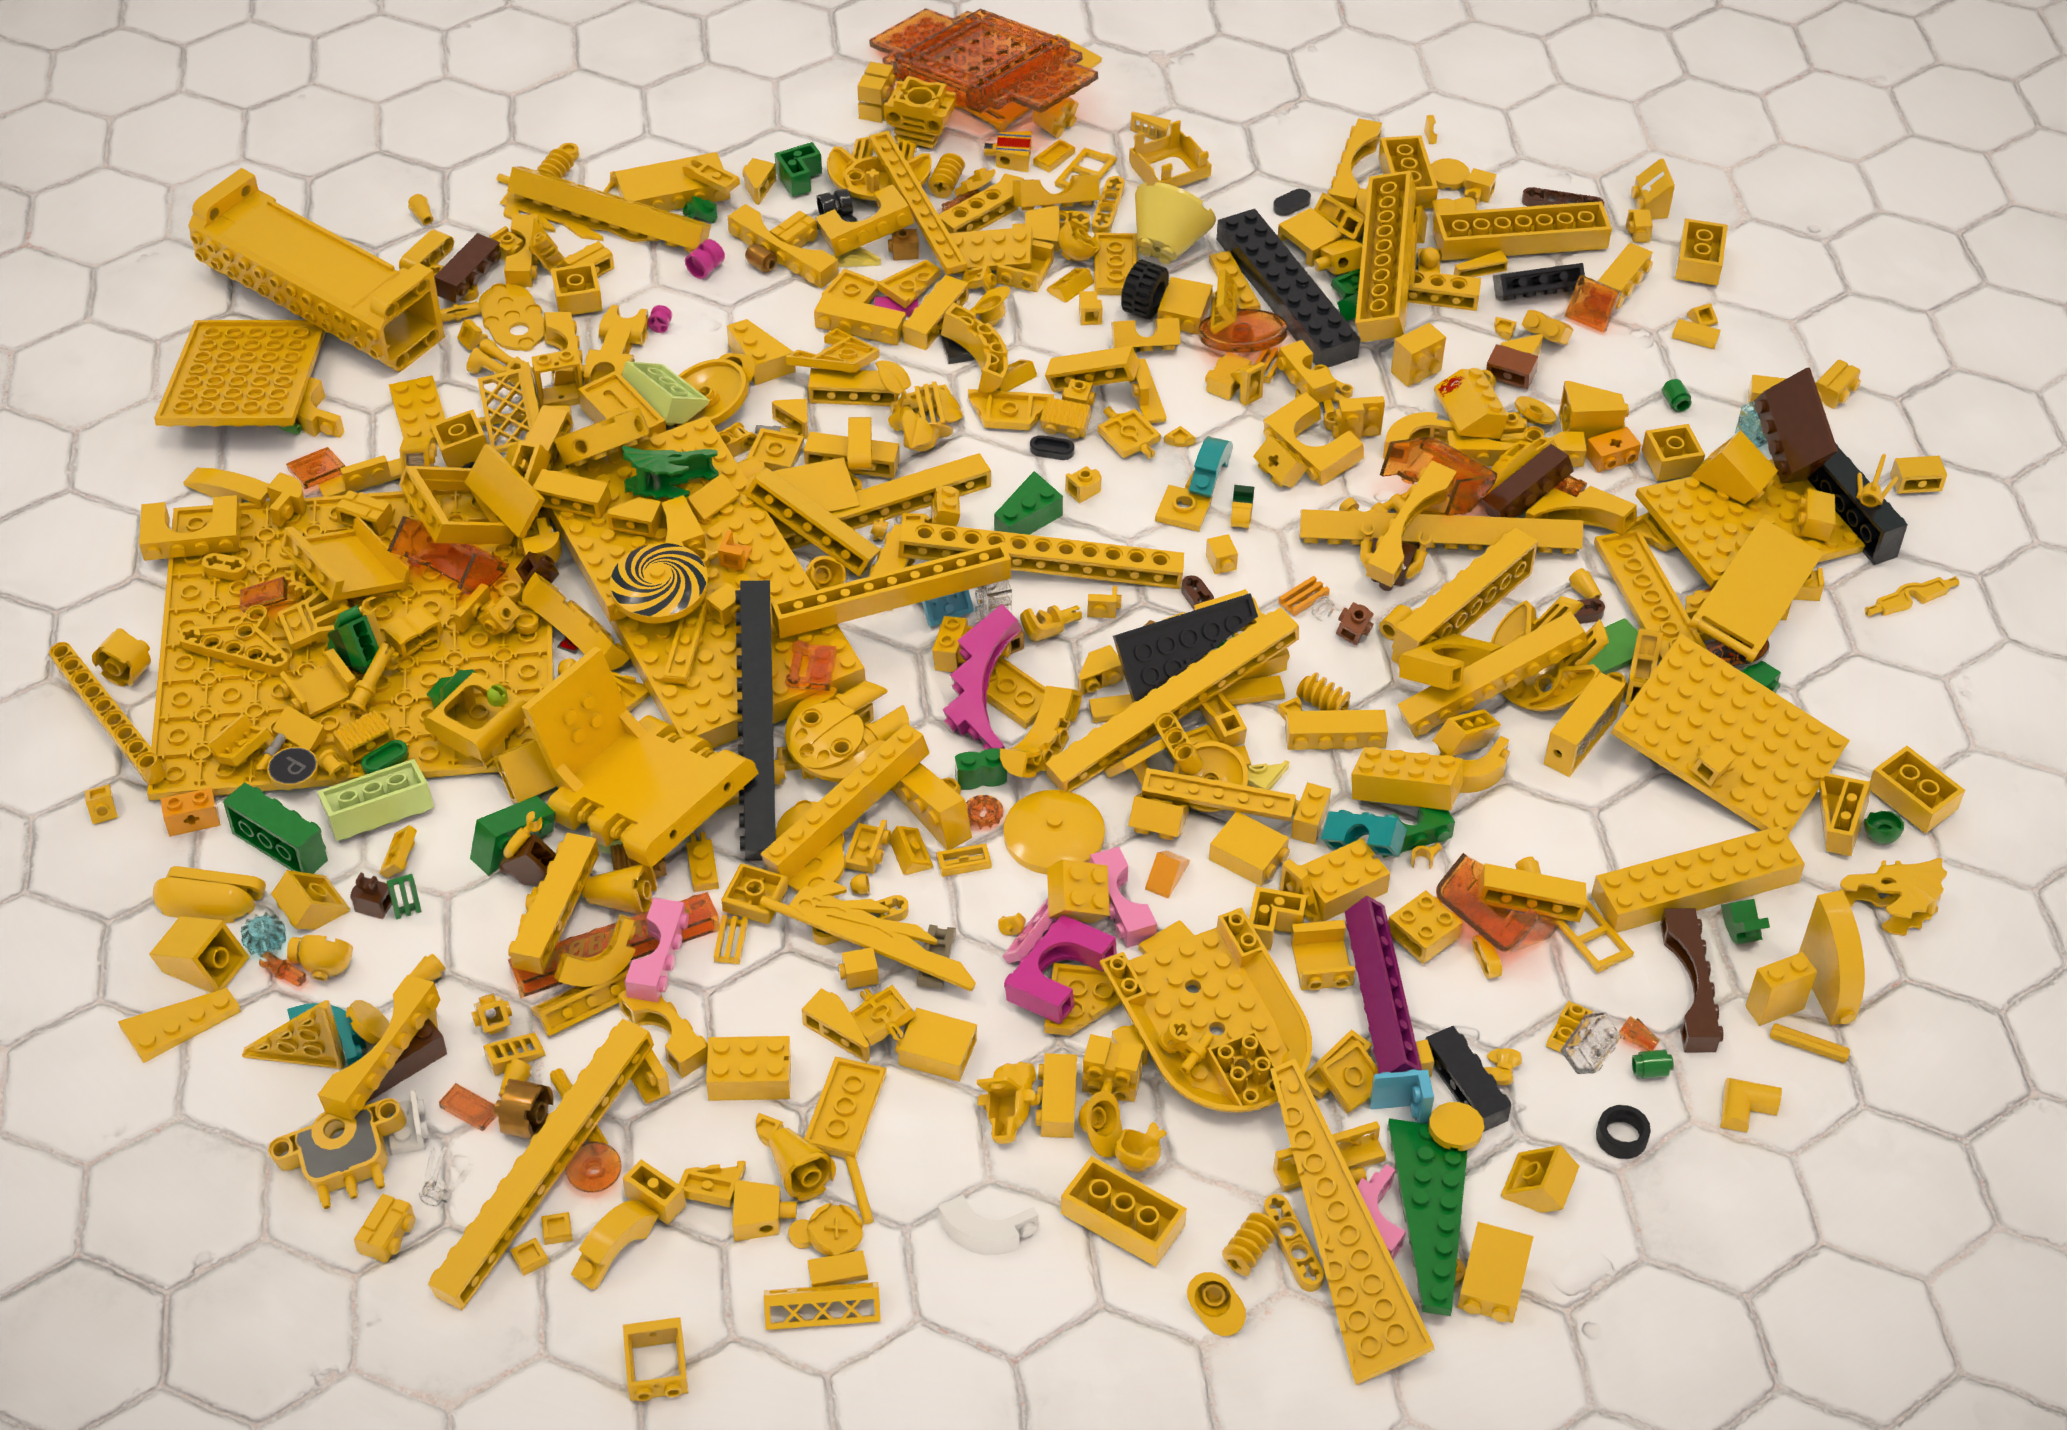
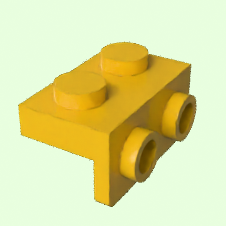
[208,714,272,767]
[845,819,891,874]

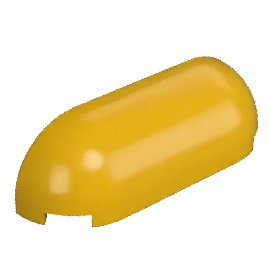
[153,877,256,923]

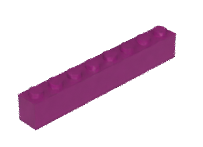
[1344,895,1422,1074]

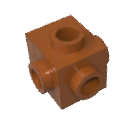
[1336,602,1374,645]

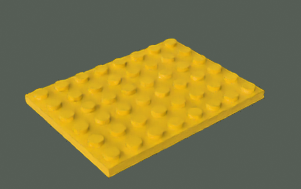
[154,320,326,427]
[1635,459,1865,588]
[1610,634,1850,836]

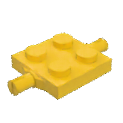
[1098,406,1161,459]
[850,984,916,1046]

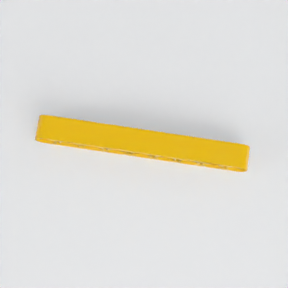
[49,642,166,785]

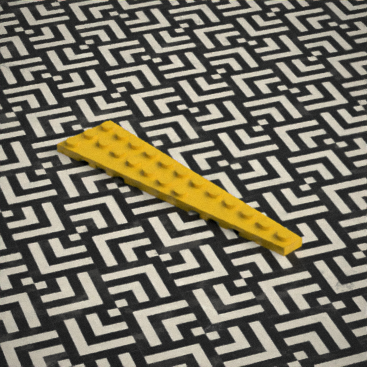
[1270,1058,1435,1385]

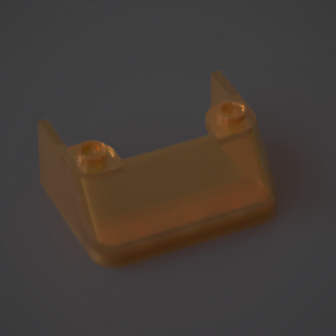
[1379,437,1498,516]
[387,516,509,596]

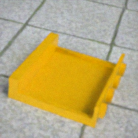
[281,516,410,602]

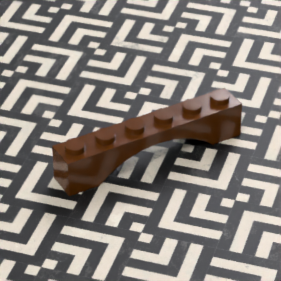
[1660,908,1724,1053]

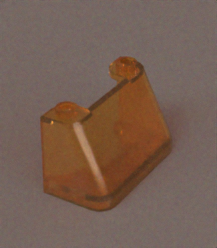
[1436,853,1559,953]

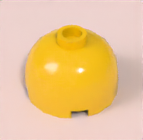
[1058,219,1101,261]
[298,935,354,981]

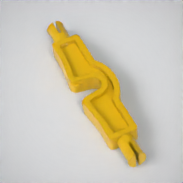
[1864,576,1959,617]

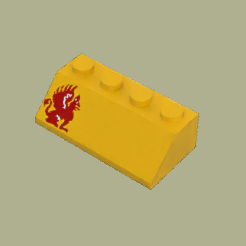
[1434,368,1508,439]

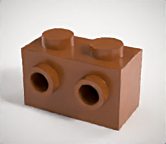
[1486,344,1538,390]

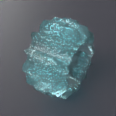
[241,912,287,957]

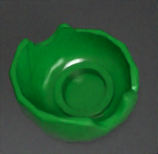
[1864,811,1904,845]

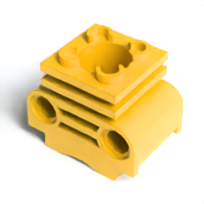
[884,76,956,148]

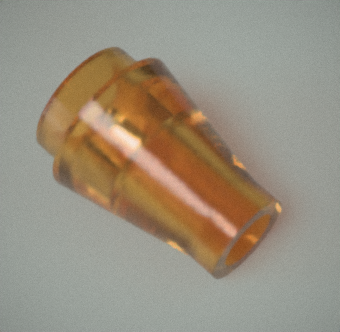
[1619,1016,1660,1051]

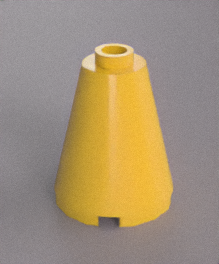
[582,864,657,916]
[769,1128,836,1201]

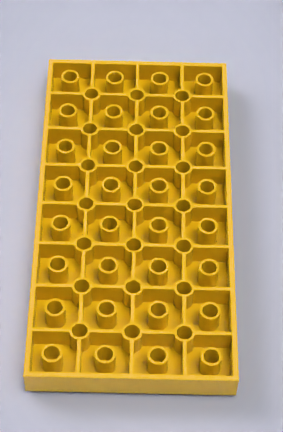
[545,416,866,749]

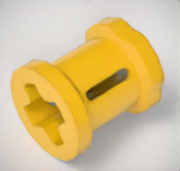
[317,749,350,782]

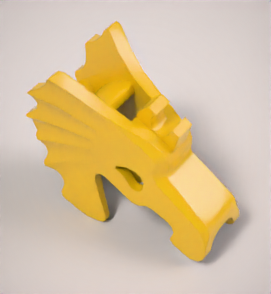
[1840,858,1948,936]

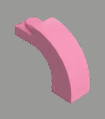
[1357,1164,1406,1260]

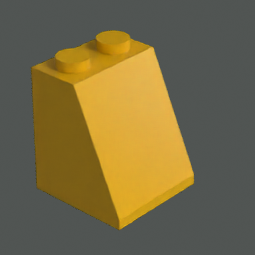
[1558,381,1629,444]
[1692,430,1778,504]
[149,916,250,993]
[1457,1222,1534,1323]

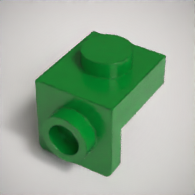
[683,195,718,223]

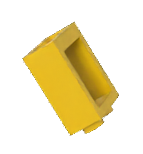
[531,349,583,408]
[622,1317,689,1401]

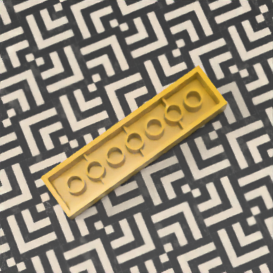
[1433,201,1612,260]
[1391,527,1538,664]
[1591,826,1805,933]

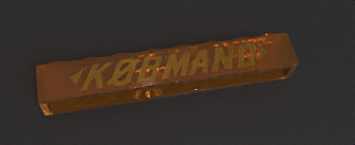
[508,892,720,998]

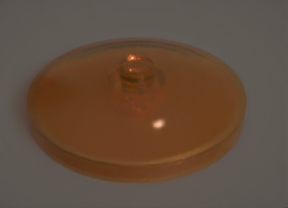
[1199,309,1287,353]

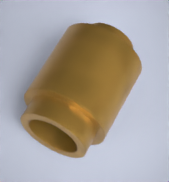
[745,244,777,273]

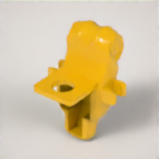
[976,1062,1040,1144]

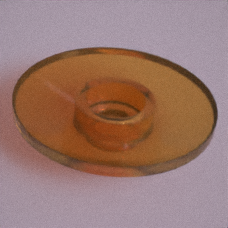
[565,1142,622,1193]

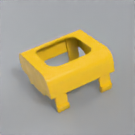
[1129,120,1212,187]
[424,673,527,770]

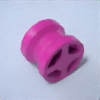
[647,305,673,333]

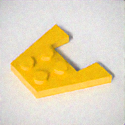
[786,328,879,373]

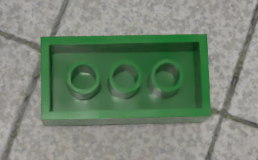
[223,782,328,874]

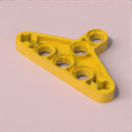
[178,605,290,675]

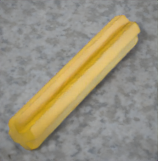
[1770,1023,1850,1063]

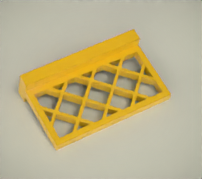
[477,362,540,453]

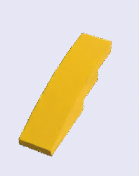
[183,468,269,506]

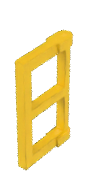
[1054,147,1117,189]
[1549,900,1634,973]

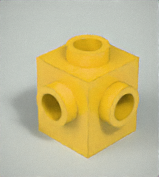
[1062,379,1096,406]
[477,594,522,636]
[471,993,512,1034]

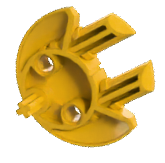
[827,136,932,200]
[1490,596,1609,711]
[785,681,910,783]

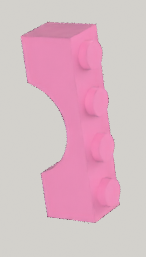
[1090,847,1157,948]
[625,898,689,1002]

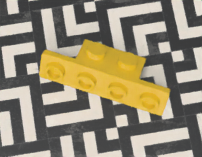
[1128,358,1167,424]
[318,455,402,497]

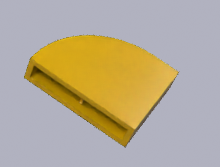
[1799,890,1865,1025]

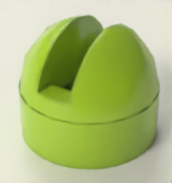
[487,684,508,707]

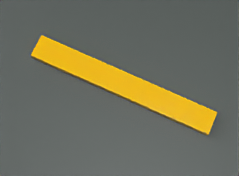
[1089,675,1285,723]

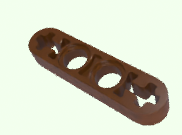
[1521,187,1605,206]

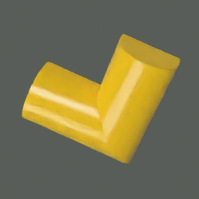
[1720,1077,1782,1133]

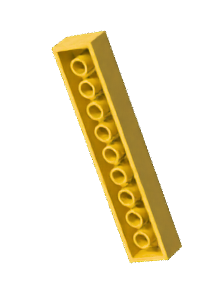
[1355,170,1416,342]

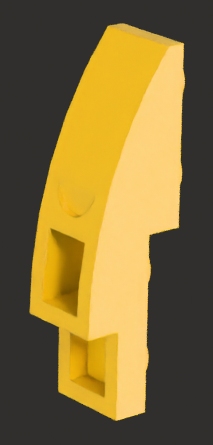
[1476,436,1557,501]

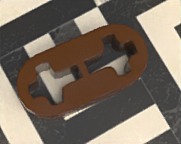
[1181,575,1214,609]
[1574,598,1605,624]

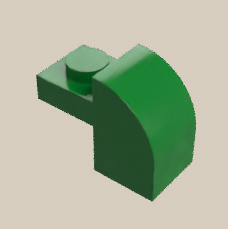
[1721,899,1770,944]

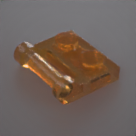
[785,641,837,691]

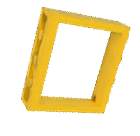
[399,466,515,545]

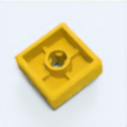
[721,863,788,924]

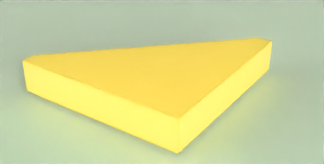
[832,247,881,267]
[1247,760,1290,790]

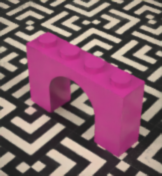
[1004,914,1117,1024]

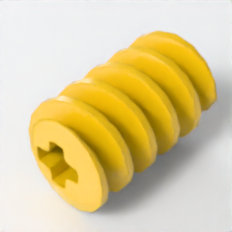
[536,148,574,179]
[928,153,965,198]
[1296,672,1351,711]
[1222,1212,1279,1276]

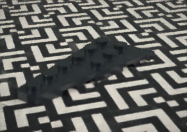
[1112,593,1258,702]

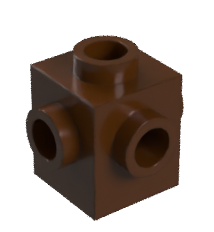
[516,551,559,584]

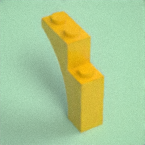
[1525,486,1637,535]

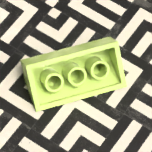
[622,361,710,426]
[317,759,434,841]

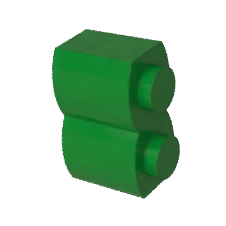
[955,748,1007,790]

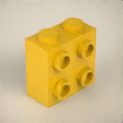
[1388,890,1463,964]

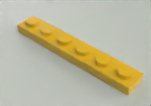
[1141,768,1296,822]

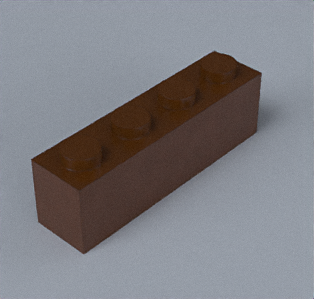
[434,233,501,304]
[1482,444,1574,518]
[344,1018,447,1104]

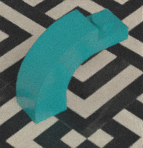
[1188,436,1233,498]
[287,1003,366,1066]

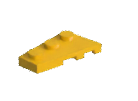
[877,259,940,308]

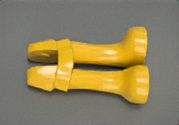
[466,338,534,385]

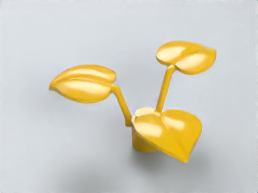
[875,360,963,449]

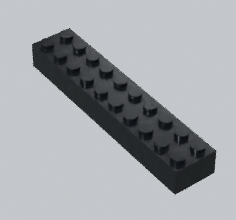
[1216,208,1360,368]

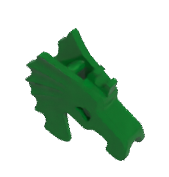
[622,446,719,500]

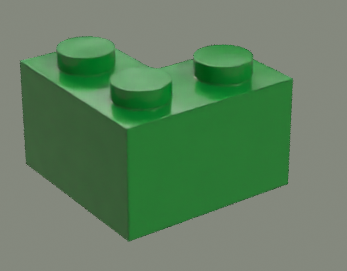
[774,142,822,197]

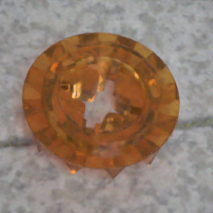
[966,795,1003,830]

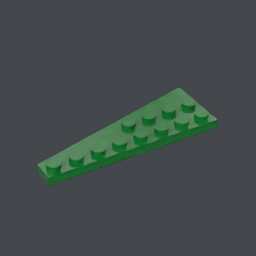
[1387,1118,1468,1317]

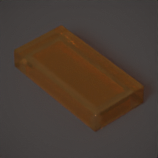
[240,576,288,613]
[439,1083,496,1132]

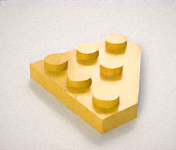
[1044,963,1122,1036]

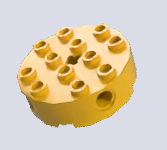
[554,407,650,468]

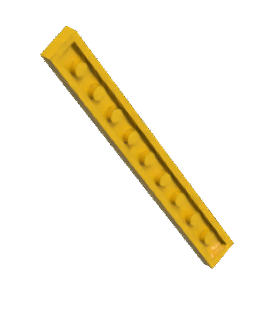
[869,131,967,275]

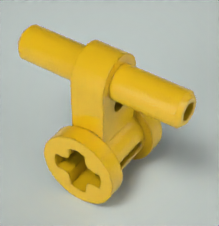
[1159,1019,1214,1074]

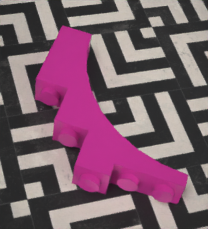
[943,604,1021,750]

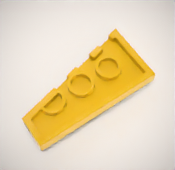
[118,988,241,1063]

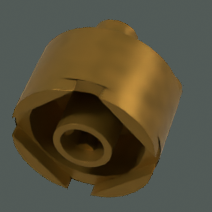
[494,1079,554,1139]

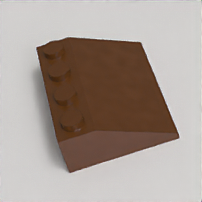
[1754,367,1838,484]

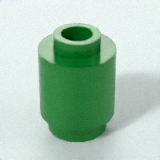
[1662,379,1692,412]
[1632,1049,1674,1079]

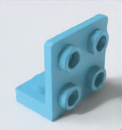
[921,590,974,627]
[1369,1069,1434,1124]

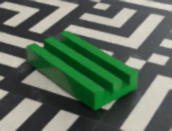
[386,874,422,920]

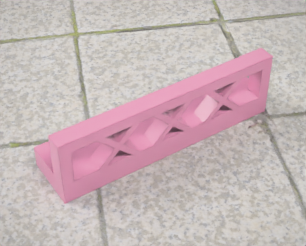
[1002,897,1056,964]

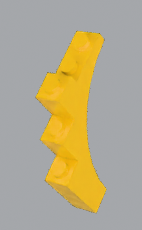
[604,495,707,622]

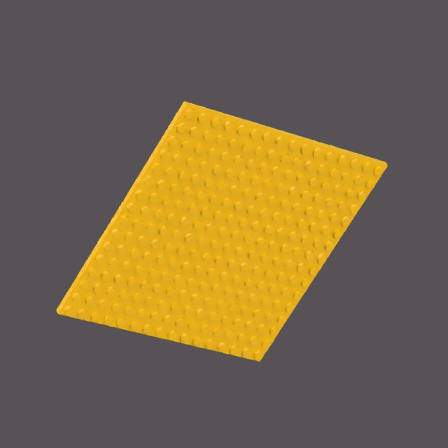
[147,490,554,801]

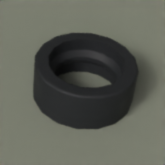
[1596,1104,1651,1159]

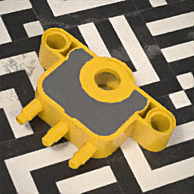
[268,1098,407,1209]

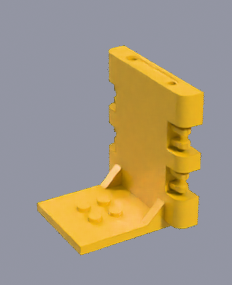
[522,647,759,869]

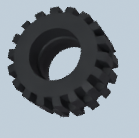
[1121,259,1169,320]

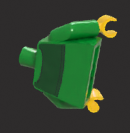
[328,597,401,674]

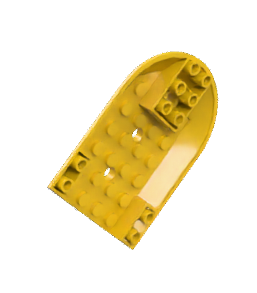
[1099,907,1312,1113]

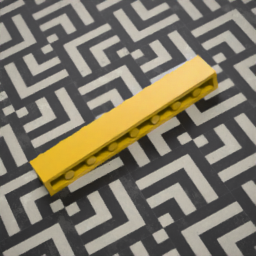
[1397,611,1588,738]
[761,723,930,882]

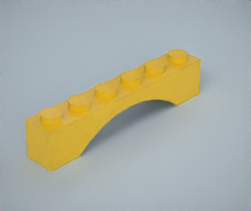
[1327,118,1382,209]
[727,204,839,288]
[1445,430,1587,467]
[1365,460,1457,588]
[1162,612,1247,747]
[317,975,441,1120]

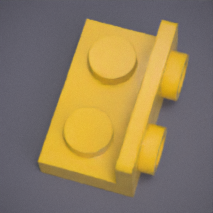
[630,1049,671,1104]

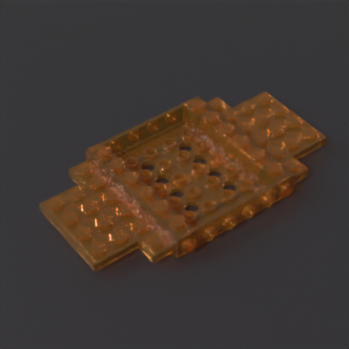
[869,8,1099,113]

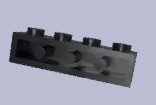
[1493,263,1586,301]

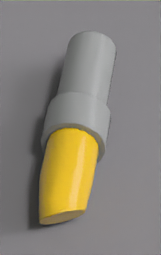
[755,425,799,435]
[256,733,286,771]

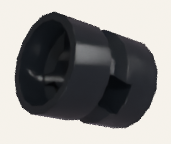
[816,188,853,217]

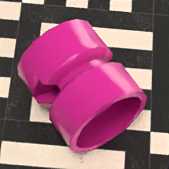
[685,239,725,279]

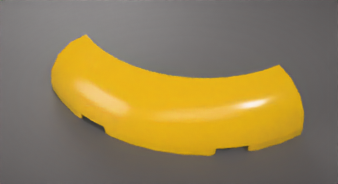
[941,303,1008,393]
[522,572,631,670]
[1000,686,1083,778]

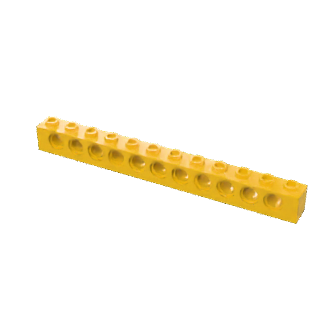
[898,520,1184,589]

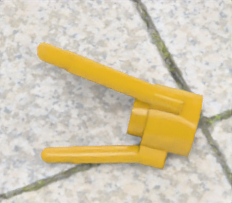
[1856,454,1898,507]

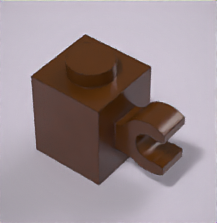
[350,872,392,920]

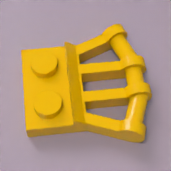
[277,589,350,650]

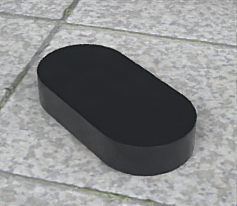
[1273,189,1311,216]
[1030,435,1075,460]

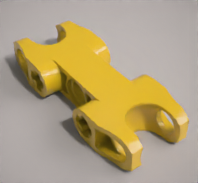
[584,304,649,385]

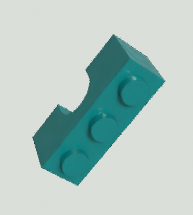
[1321,810,1407,857]

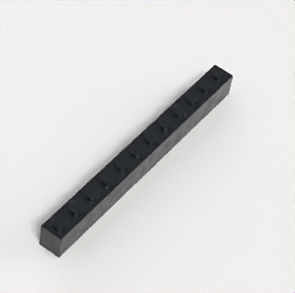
[735,580,776,861]

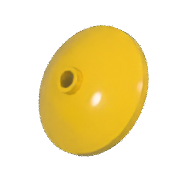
[1173,741,1249,812]

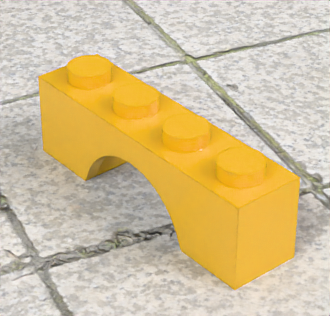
[1012,174,1100,211]
[504,214,544,287]
[543,312,585,387]
[618,990,708,1079]

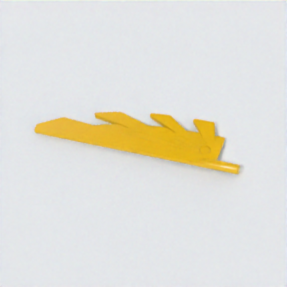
[497,173,653,242]
[760,879,976,992]

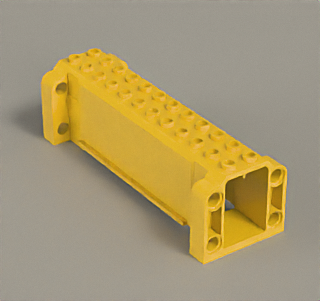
[188,168,445,372]

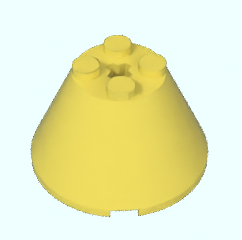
[1135,182,1216,265]

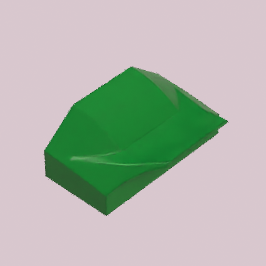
[427,669,476,709]

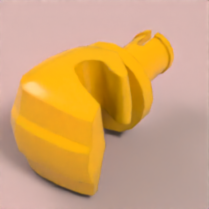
[1020,605,1082,642]

